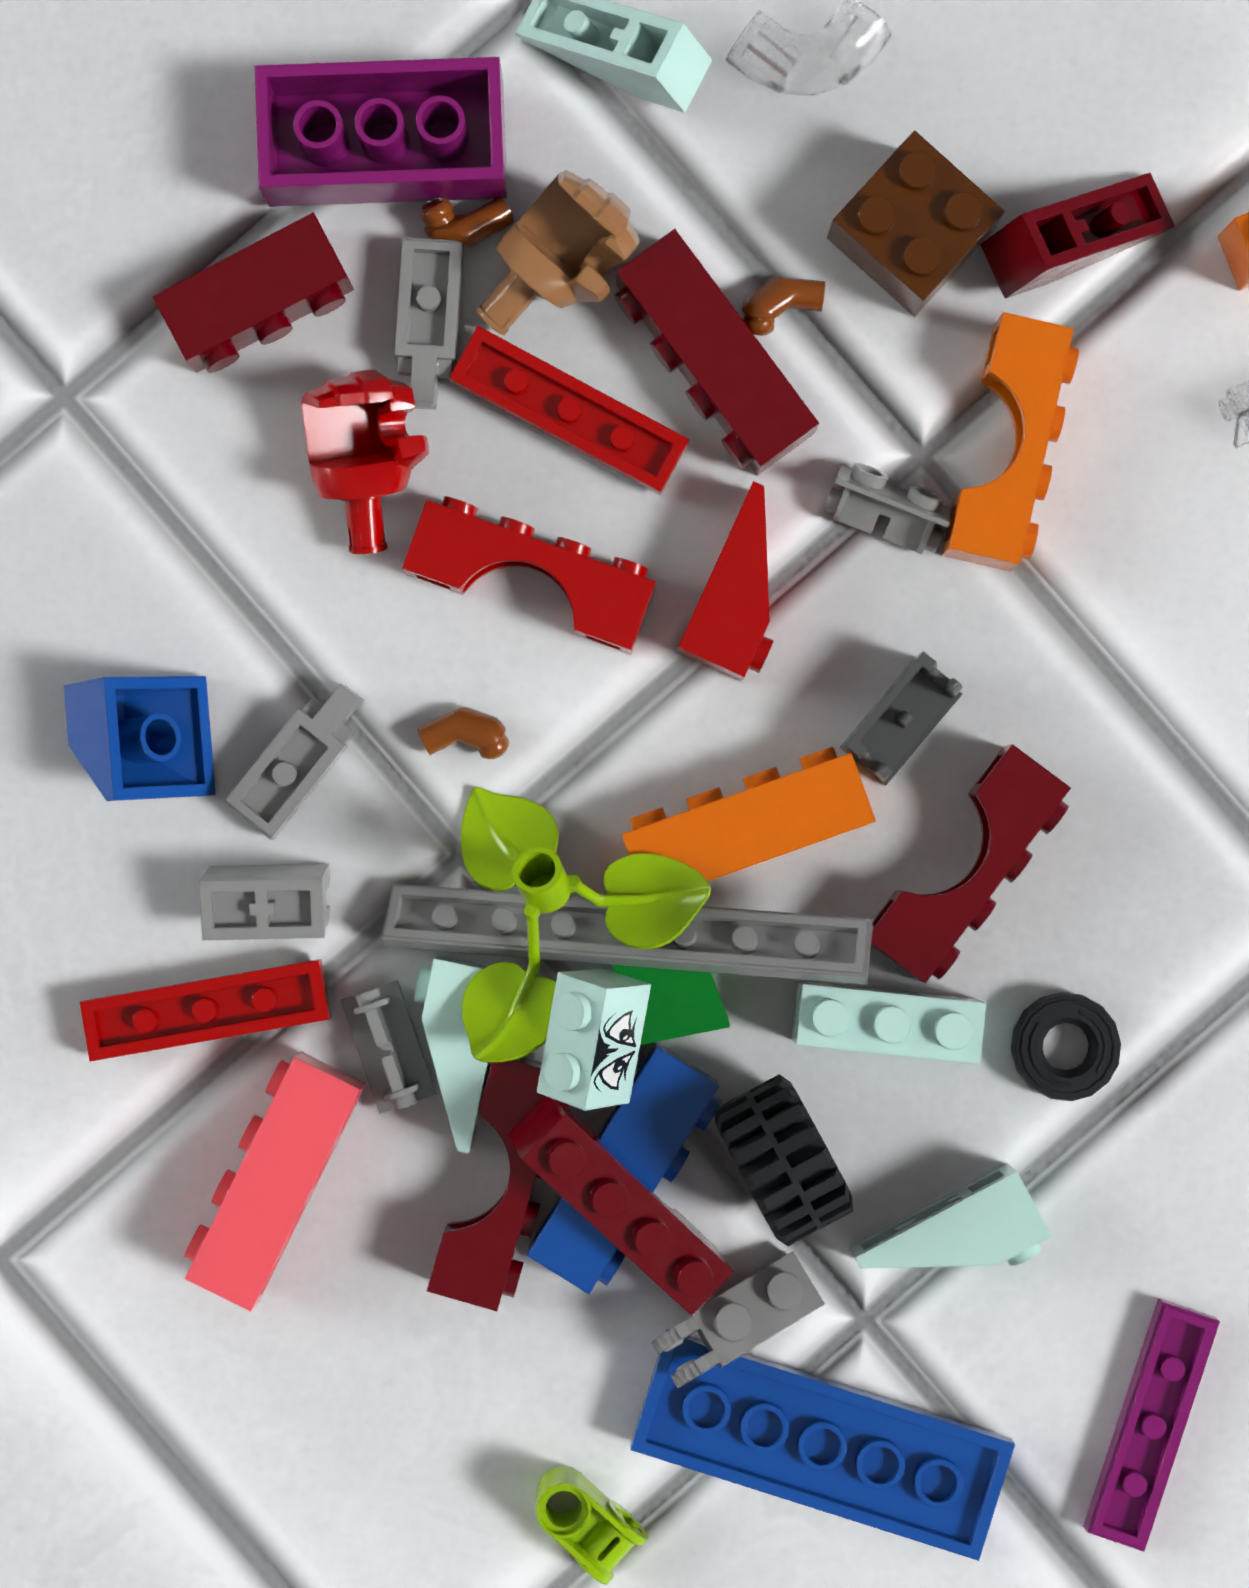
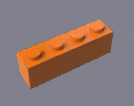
[621,747,876,881]

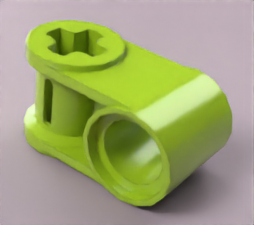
[536,1466,649,1585]

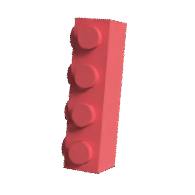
[184,1052,367,1312]

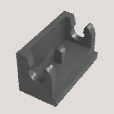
[839,651,963,786]

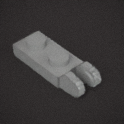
[651,1251,825,1388]

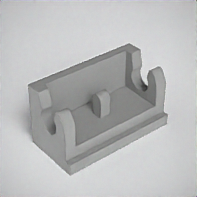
[199,863,331,941]

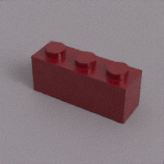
[152,212,354,373]

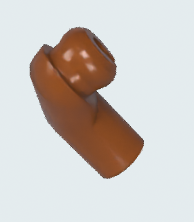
[417,707,509,759]

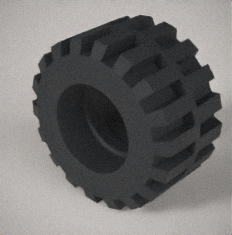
[714,1074,853,1247]

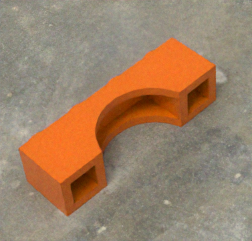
[941,312,1079,572]

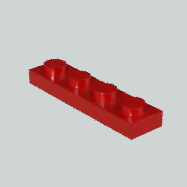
[449,326,690,496]
[80,959,332,1062]

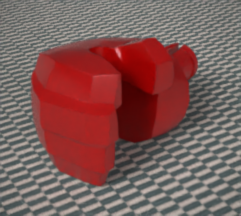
[301,370,429,554]

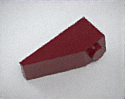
[980,172,1175,299]

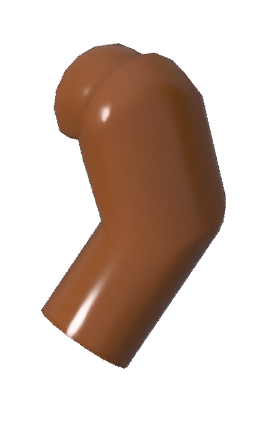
[420,197,514,246]
[742,276,825,336]

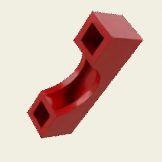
[402,496,656,655]

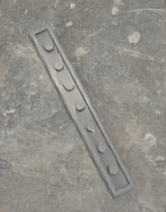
[381,883,873,985]

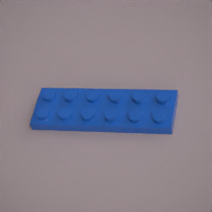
[630,1329,1015,1561]

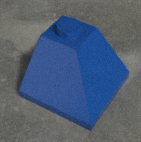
[64,676,216,801]

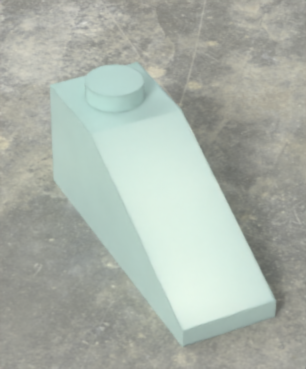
[515,0,712,113]
[414,956,490,1154]
[850,1163,1052,1269]

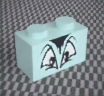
[537,968,651,1111]

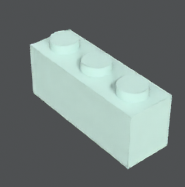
[791,980,986,1064]

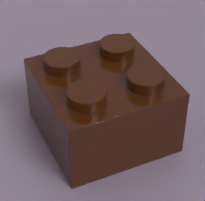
[827,130,1005,317]

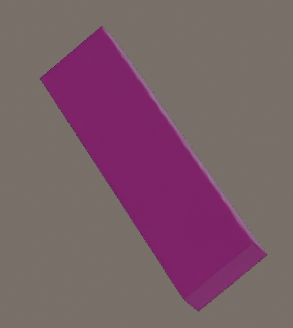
[1083,1298,1220,1552]

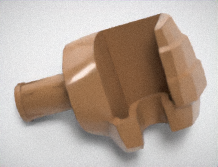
[476,170,640,336]

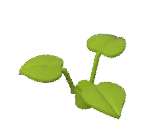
[461,787,711,1063]

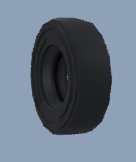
[1011,992,1121,1101]

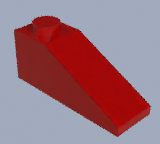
[677,481,774,681]

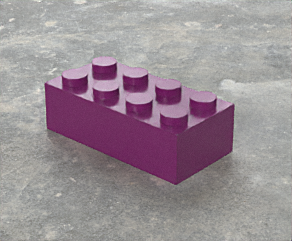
[254,57,507,207]

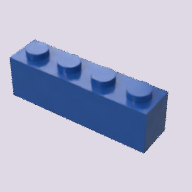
[527,1042,722,1294]

